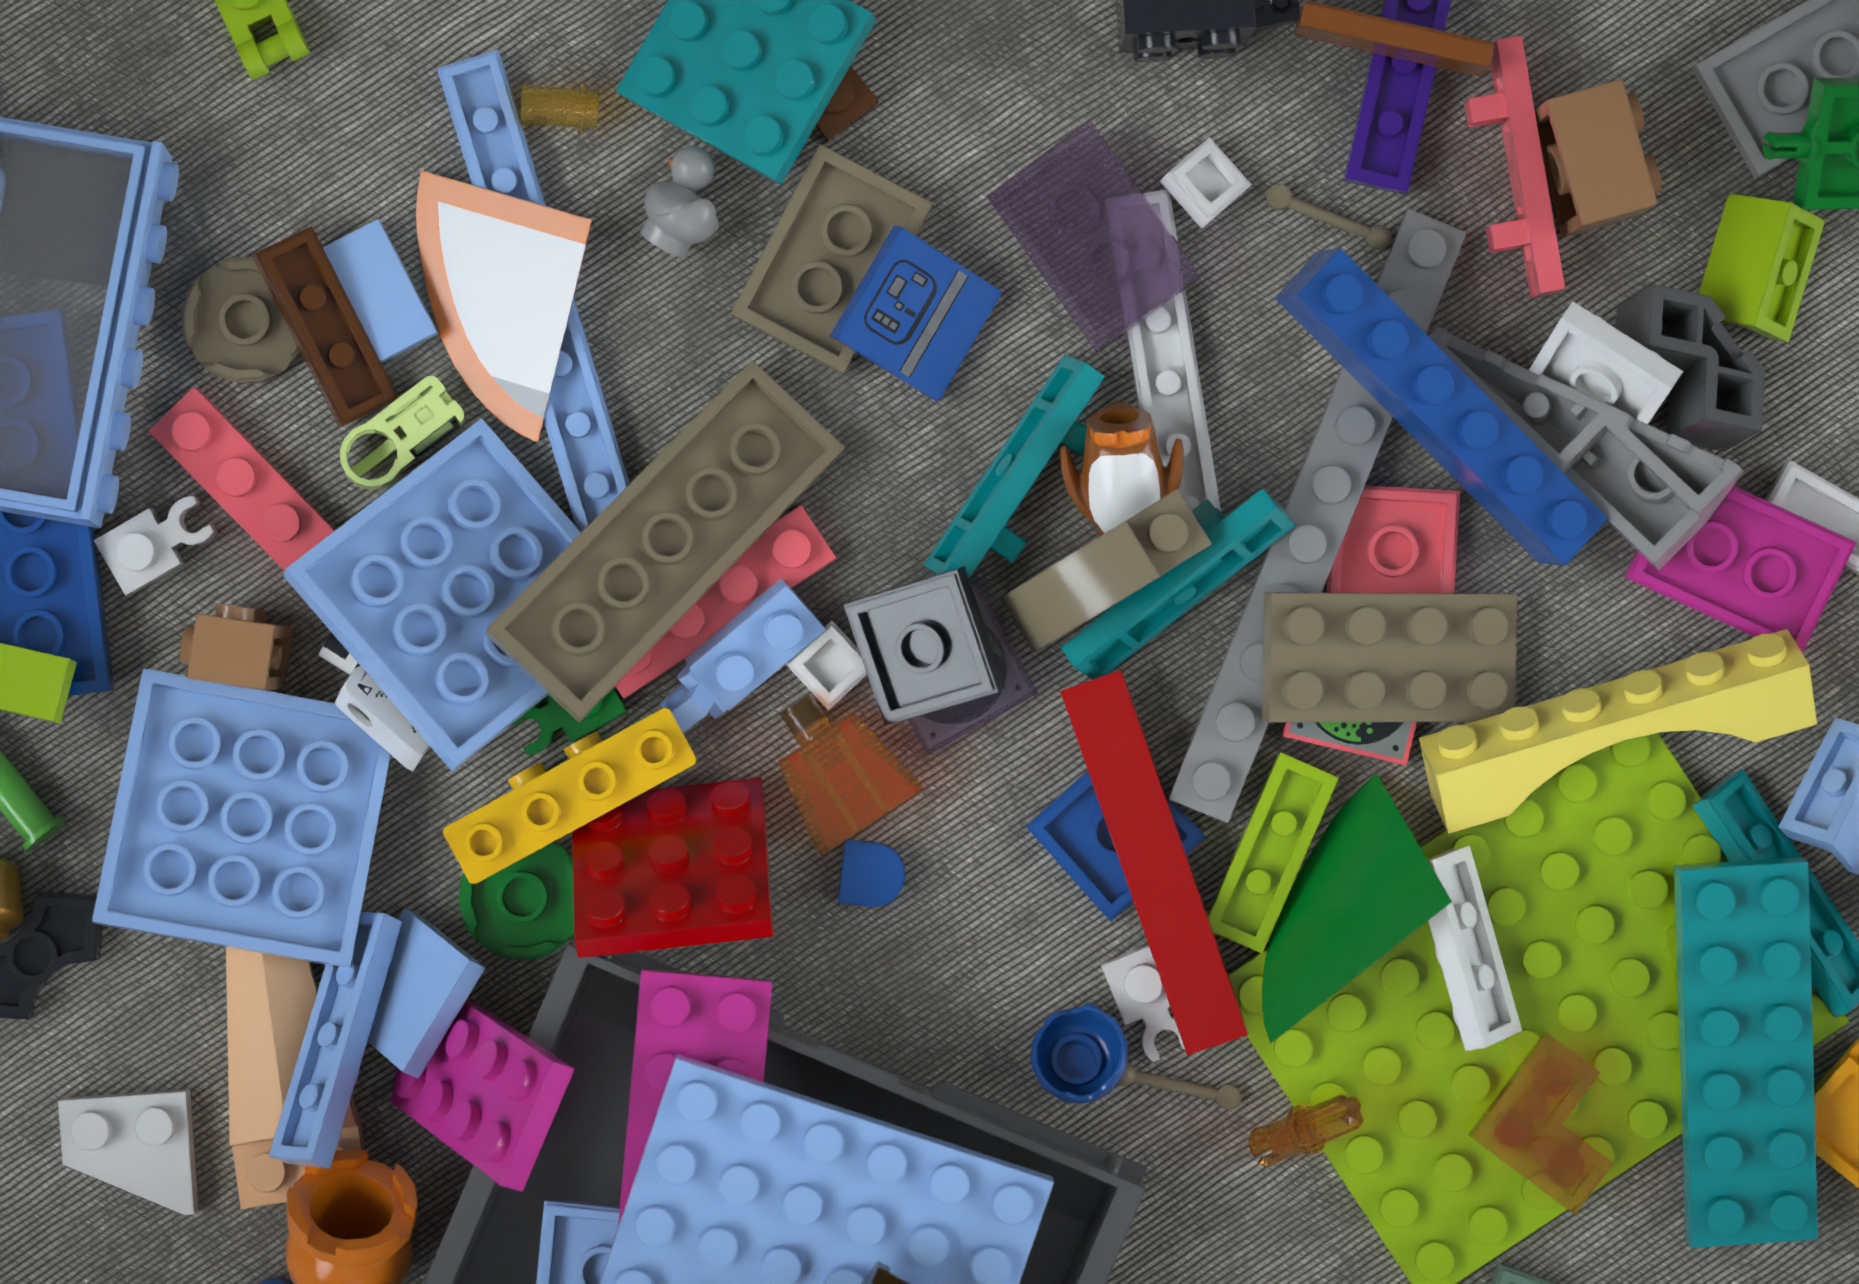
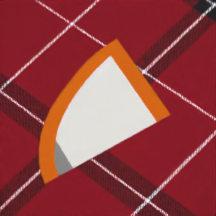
[416,170,592,442]

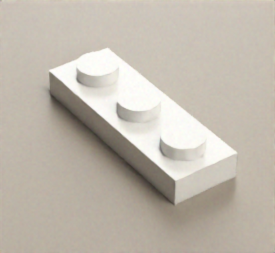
[1427,845,1522,1051]

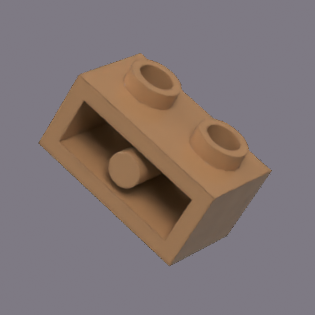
[180,603,294,690]

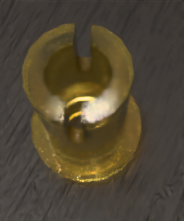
[520,83,599,134]

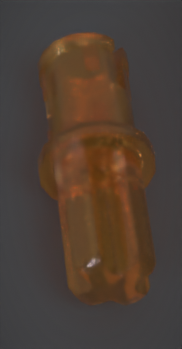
[1248,1094,1364,1167]

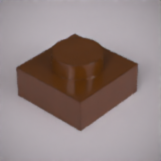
[816,65,878,142]

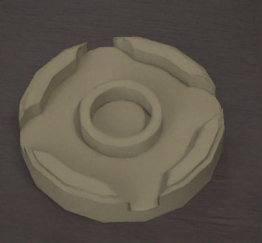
[181,256,302,384]

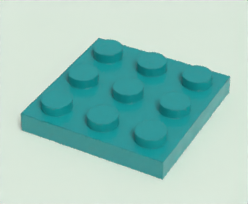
[616,0,877,185]

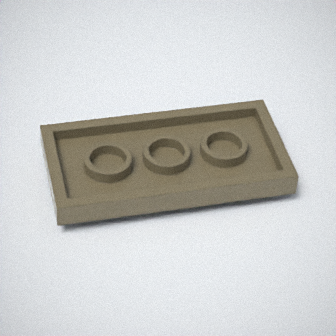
[1262,592,1517,722]

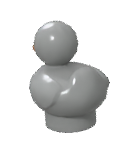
[640,146,719,258]

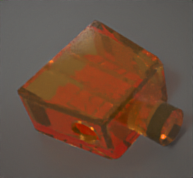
[778,694,923,856]

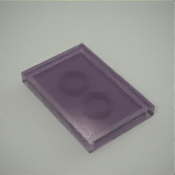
[987,120,1202,352]

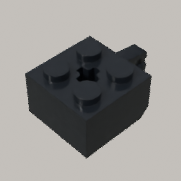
[1116,0,1300,62]

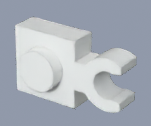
[93,496,218,596]
[1100,945,1185,1062]

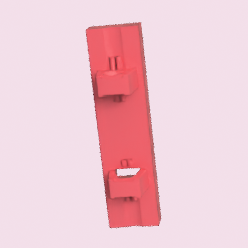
[1464,35,1565,299]

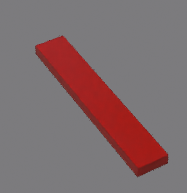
[1060,670,1249,1056]

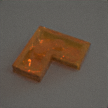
[1468,1032,1613,1215]

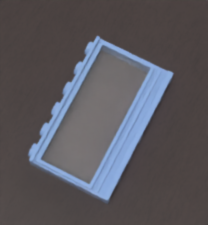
[0,117,179,528]

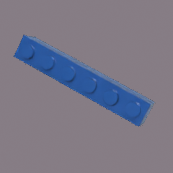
[1275,248,1608,565]

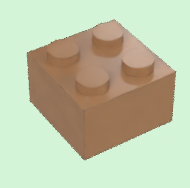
[1535,79,1662,239]

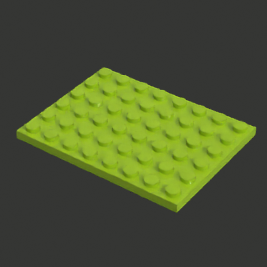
[1228,733,1849,1284]

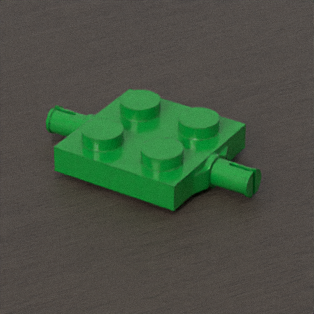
[1763,78,1859,210]

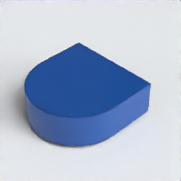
[838,839,905,907]

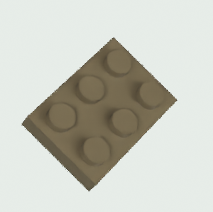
[731,144,933,375]

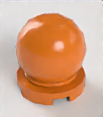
[285,1149,418,1284]

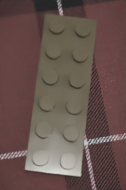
[485,360,845,723]

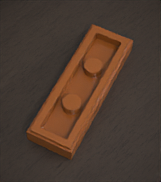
[1294,1,1495,77]

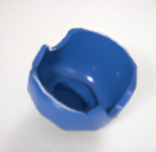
[1030,1003,1128,1104]

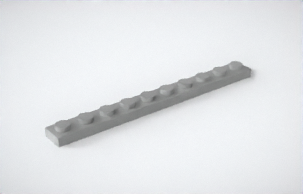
[1167,208,1467,823]

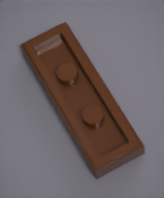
[252,226,398,428]

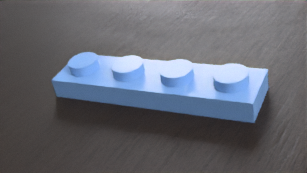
[269,912,402,1168]

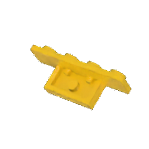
[443,708,697,884]

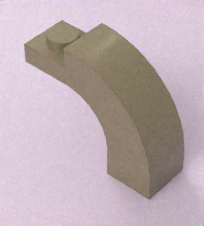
[1000,489,1212,652]

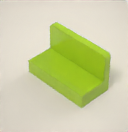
[1699,194,1825,342]

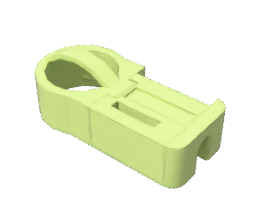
[340,376,465,490]

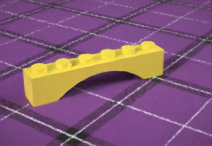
[1419,629,1817,834]

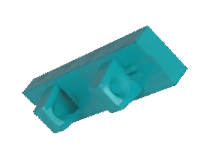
[923,354,1105,578]
[1061,488,1296,680]

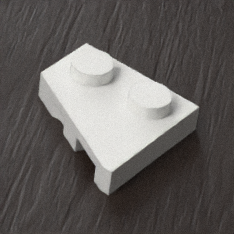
[58,1089,199,1215]

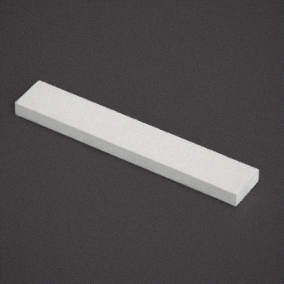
[1105,189,1221,511]

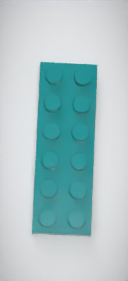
[1674,857,1818,1248]

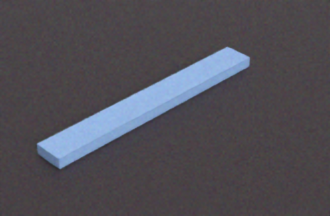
[437,49,630,533]

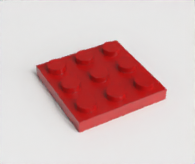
[572,777,774,958]

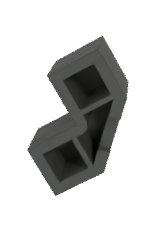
[1616,284,1765,452]

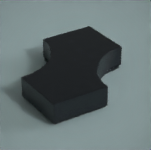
[0,891,103,1020]

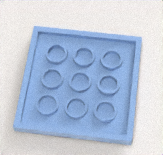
[283,418,581,772]
[92,668,391,968]

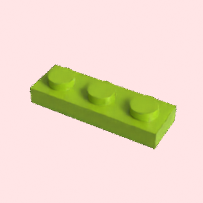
[1207,752,1339,954]

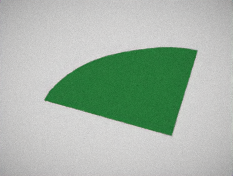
[1262,773,1452,1043]

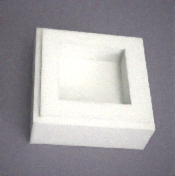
[1160,137,1252,229]
[786,621,867,710]

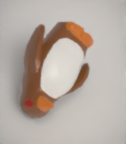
[1059,402,1184,537]

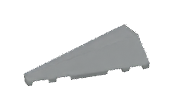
[1428,327,1744,571]

